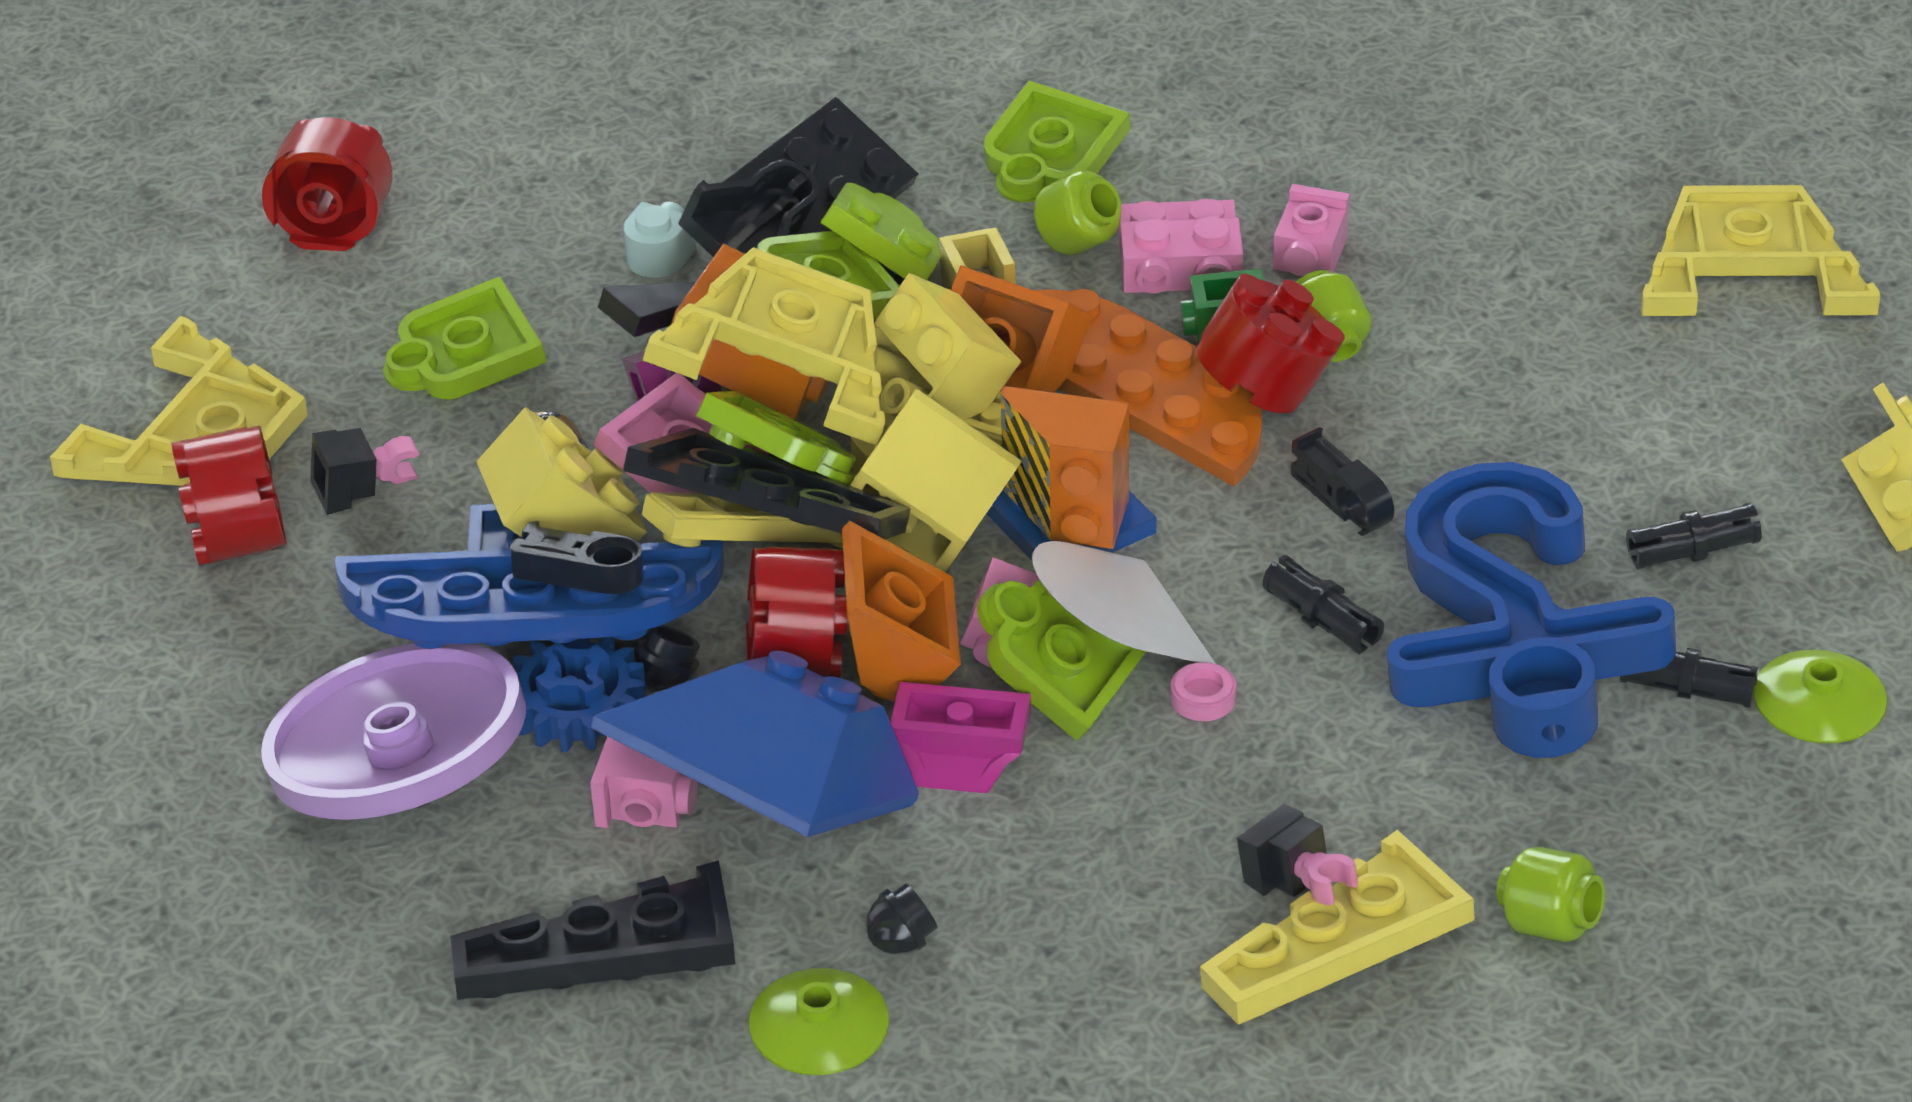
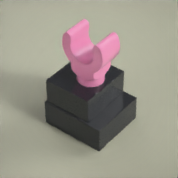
[310,428,420,515]
[1237,803,1358,905]

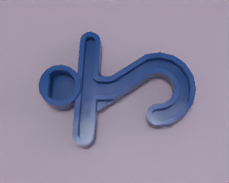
[1387,462,1676,758]

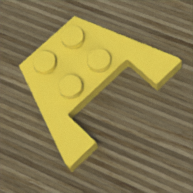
[1641,185,1881,316]
[643,247,886,446]
[50,316,308,486]

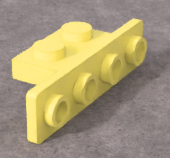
[1841,382,1912,552]

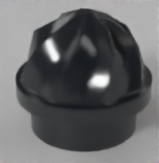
[636,625,700,691]
[866,883,938,954]

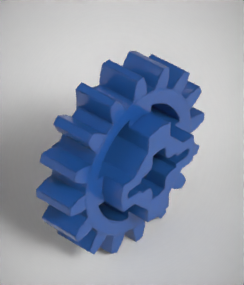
[512,637,646,752]

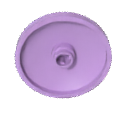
[261,643,526,820]

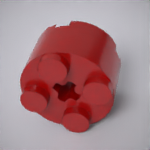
[262,117,393,252]
[1196,274,1345,414]
[171,425,287,566]
[746,547,848,678]

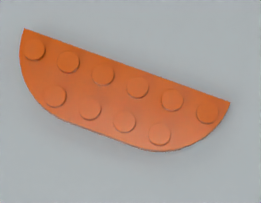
[1034,289,1262,486]

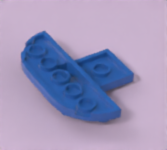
[335,504,724,649]

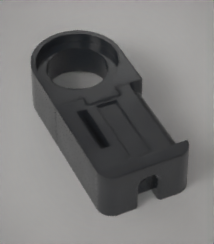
[1291,427,1394,536]
[510,521,644,594]

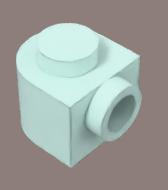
[624,202,696,278]

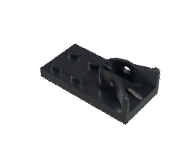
[678,97,919,257]

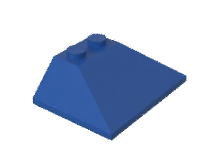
[591,651,919,837]

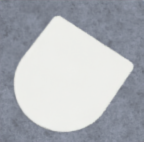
[1032,541,1216,664]

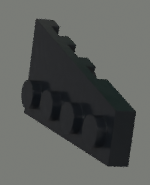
[623,428,911,540]
[450,860,736,1000]

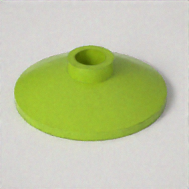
[1754,649,1887,743]
[749,968,889,1075]

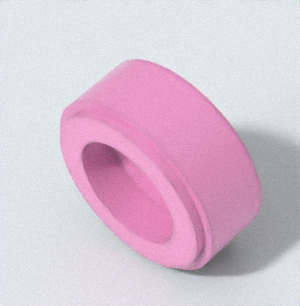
[1170,662,1236,721]

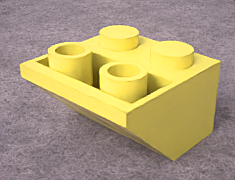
[874,273,1021,428]
[850,388,1022,573]
[476,407,647,541]

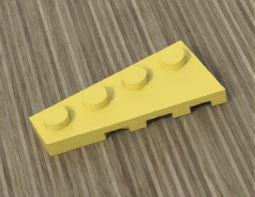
[1200,830,1475,1025]

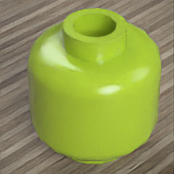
[1034,171,1121,255]
[1296,270,1372,362]
[1496,847,1605,943]

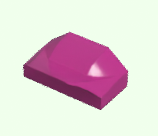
[890,682,1031,793]

